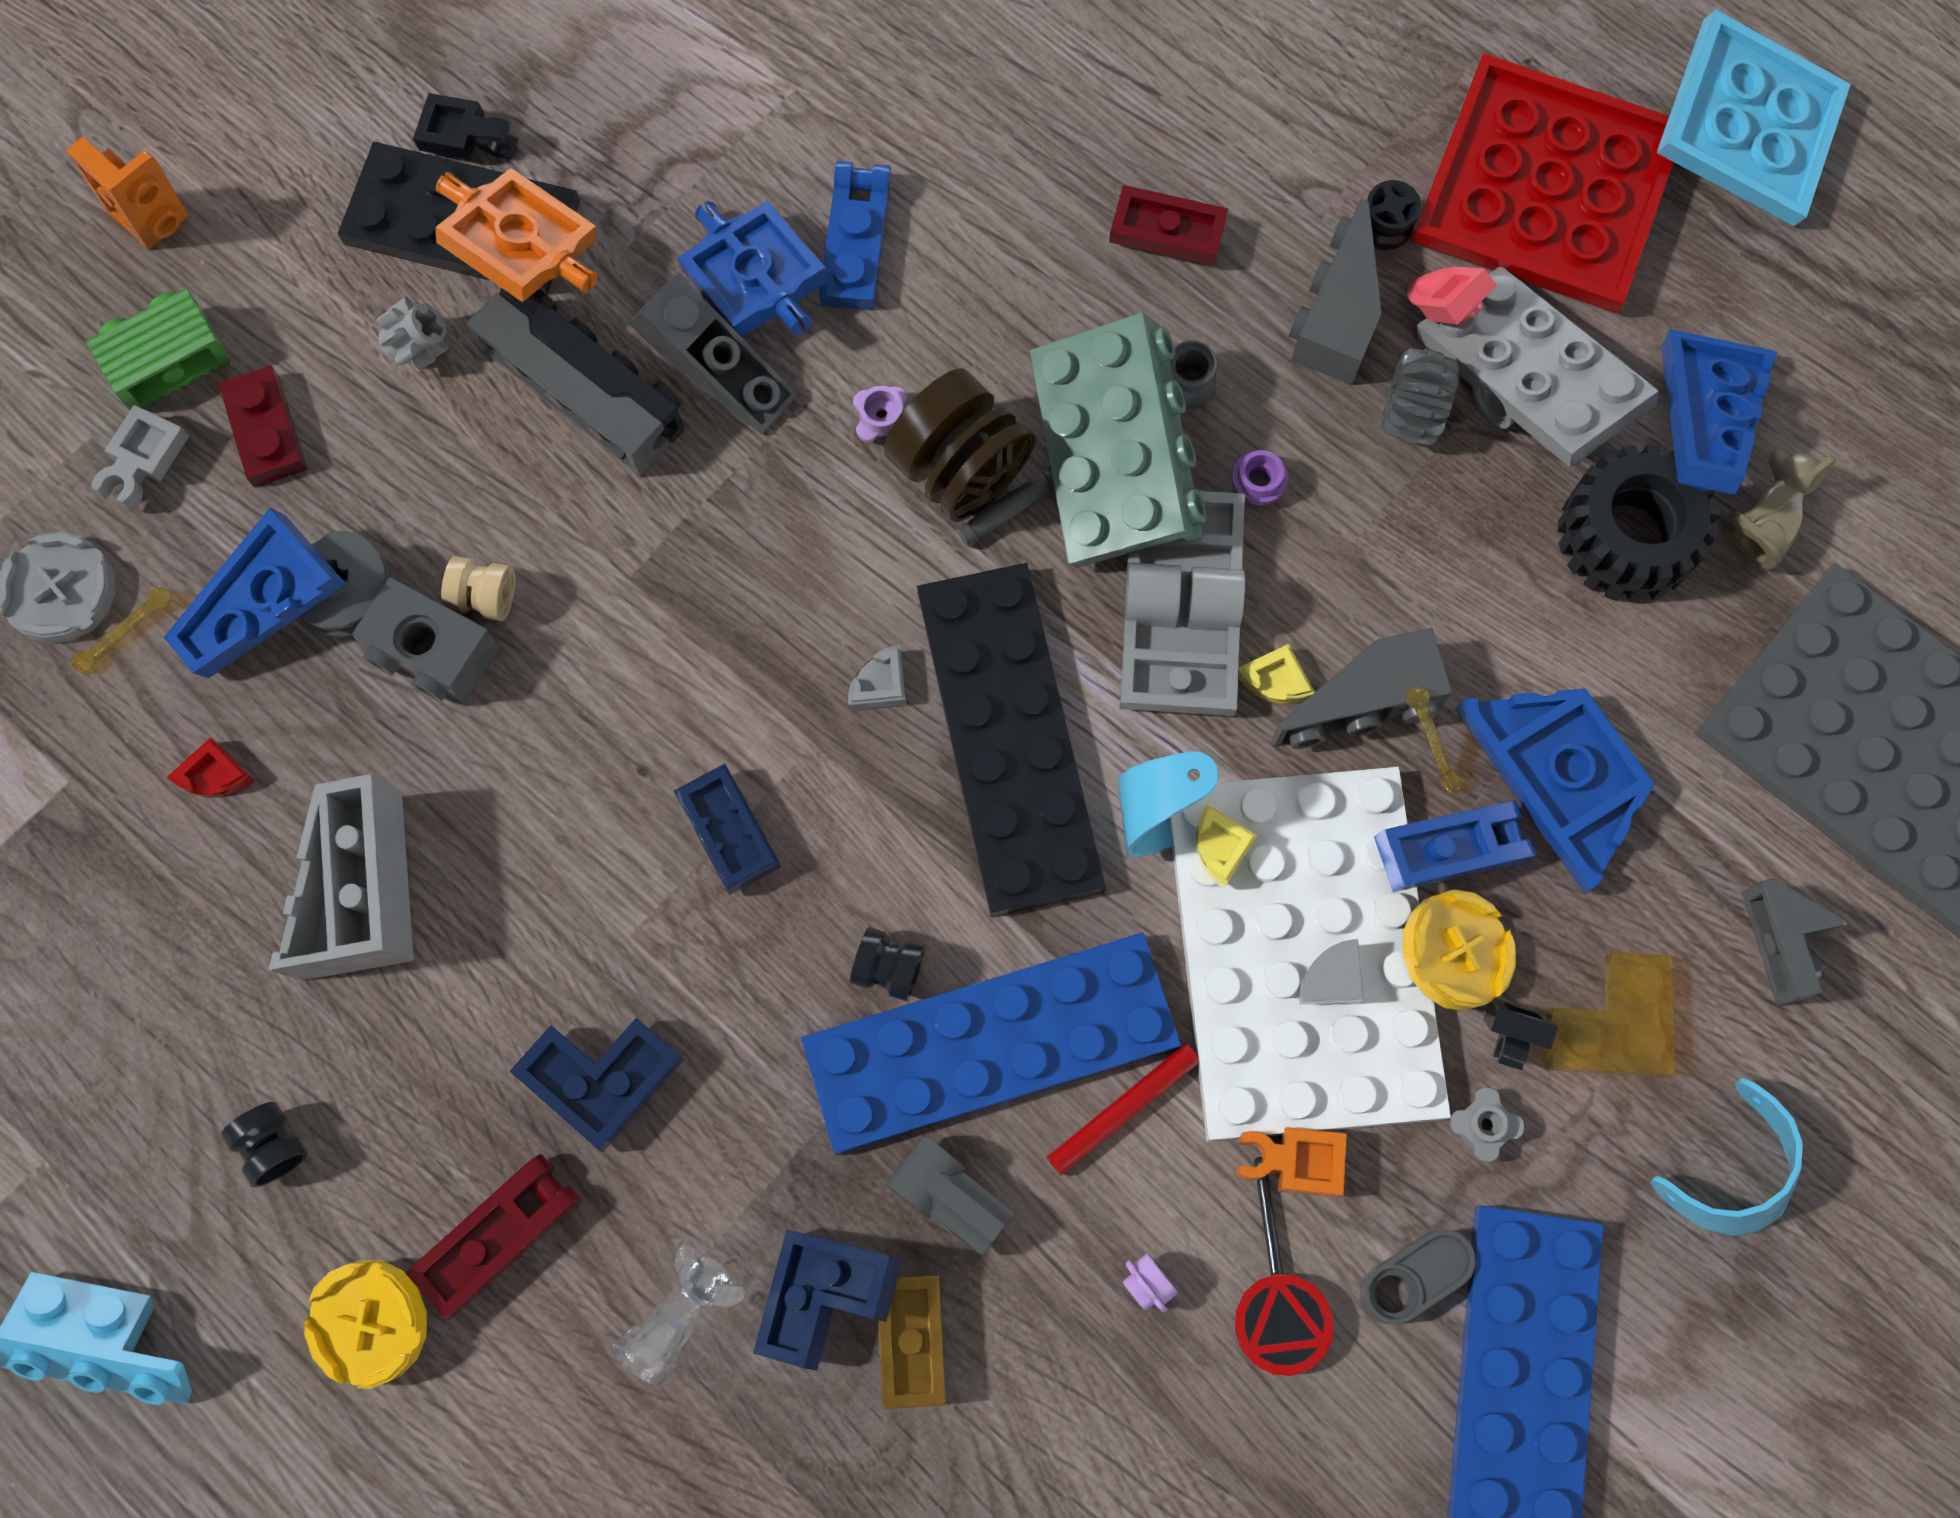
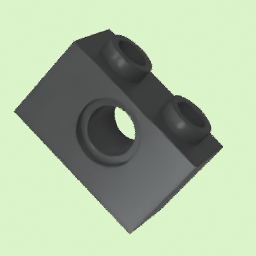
[352,577,500,704]

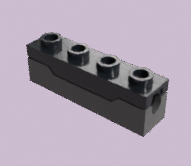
[466,288,685,477]

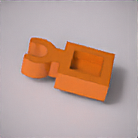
[1236,1127,1347,1198]

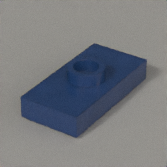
[674,763,781,895]

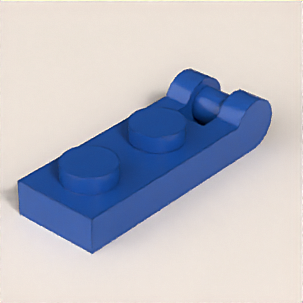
[819,161,891,311]
[1374,801,1537,893]

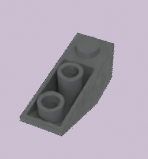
[1288,199,1382,385]
[628,274,799,434]
[1272,628,1452,749]

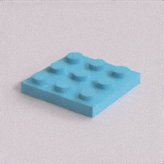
[1657,9,1851,226]

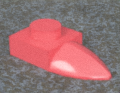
[1406,267,1497,325]

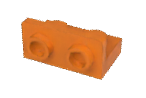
[66,136,188,250]

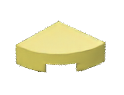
[1238,644,1315,704]
[1196,804,1257,889]

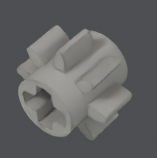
[376,297,448,372]

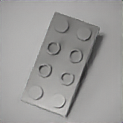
[1417,267,1659,468]
[1120,491,1245,716]

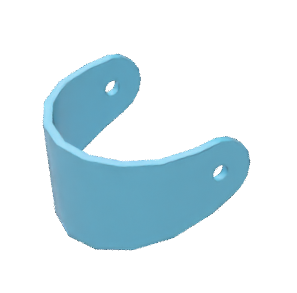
[1118,751,1219,858]
[1650,1078,1803,1236]

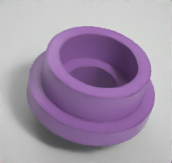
[1231,450,1288,506]

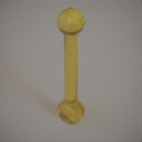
[71,587,171,675]
[1406,686,1461,794]

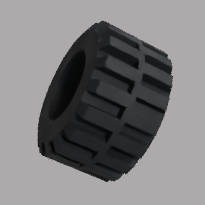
[1557,444,1720,602]

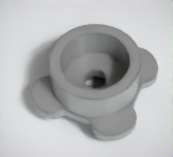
[1450,1088,1524,1162]

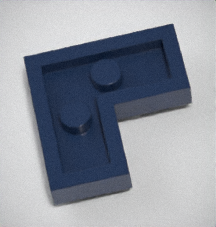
[510,1018,684,1152]
[753,1229,902,1371]

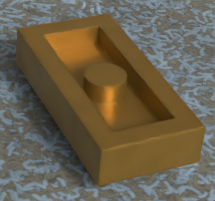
[878,1275,946,1409]

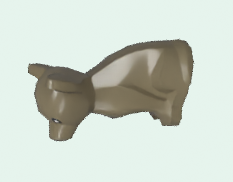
[1723,448,1836,570]

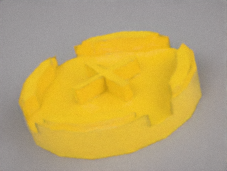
[1403,889,1516,1011]
[304,1259,427,1389]

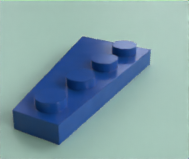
[1661,329,1777,495]

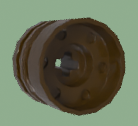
[884,368,1036,523]

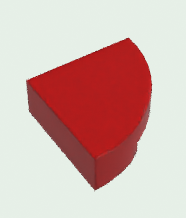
[167,737,255,798]

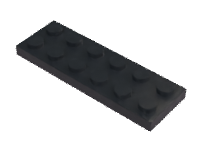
[917,563,1106,917]

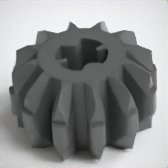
[1382,348,1460,446]

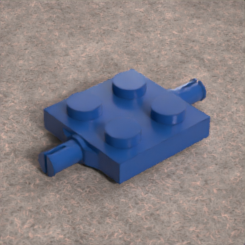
[677,200,830,337]

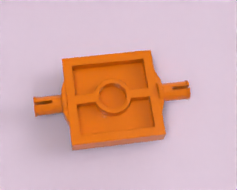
[435,168,598,302]

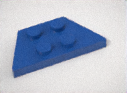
[1455,688,1654,894]

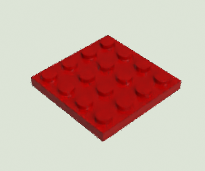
[1411,53,1674,314]

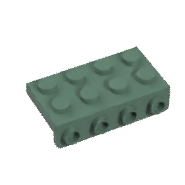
[1030,312,1207,568]

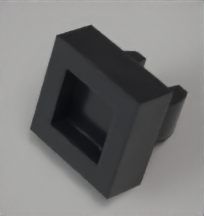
[1483,998,1558,1070]

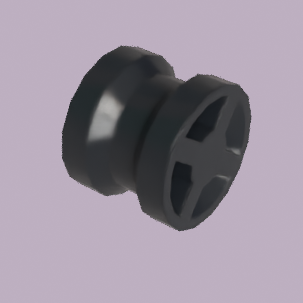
[1367,180,1421,250]

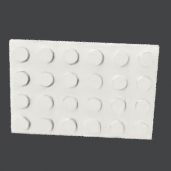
[1169,767,1451,1142]

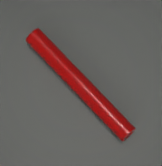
[1046,1043,1199,1176]

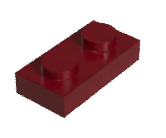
[1109,185,1229,266]
[218,365,307,487]

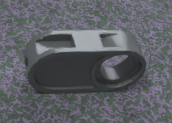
[1360,1229,1476,1324]

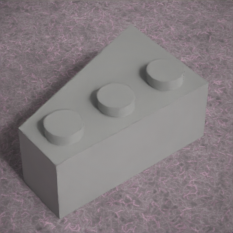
[268,774,414,980]

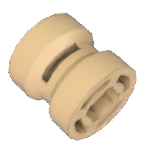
[441,556,515,621]

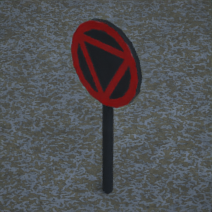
[1235,1157,1334,1376]

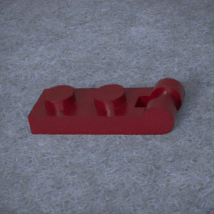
[405,1154,582,1320]

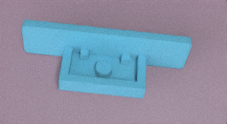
[0,1272,192,1405]

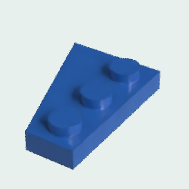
[164,508,346,678]

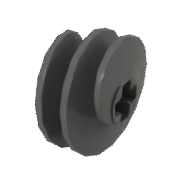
[299,531,391,638]

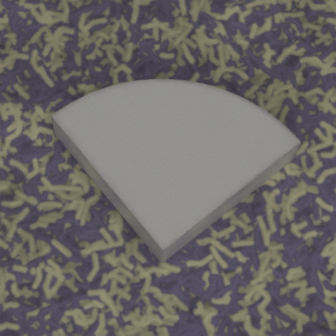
[848,645,906,711]
[1299,939,1363,1004]

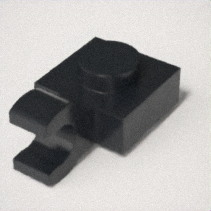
[413,93,519,160]

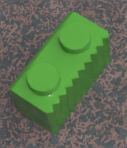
[86,288,231,410]

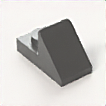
[1742,878,1848,1007]

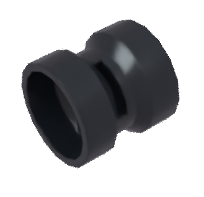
[850,927,926,1002]
[221,1102,307,1188]

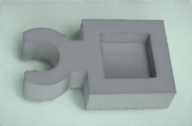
[92,405,189,511]

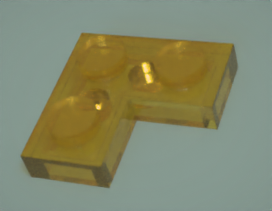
[1547,952,1675,1078]

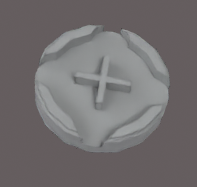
[0,532,116,644]

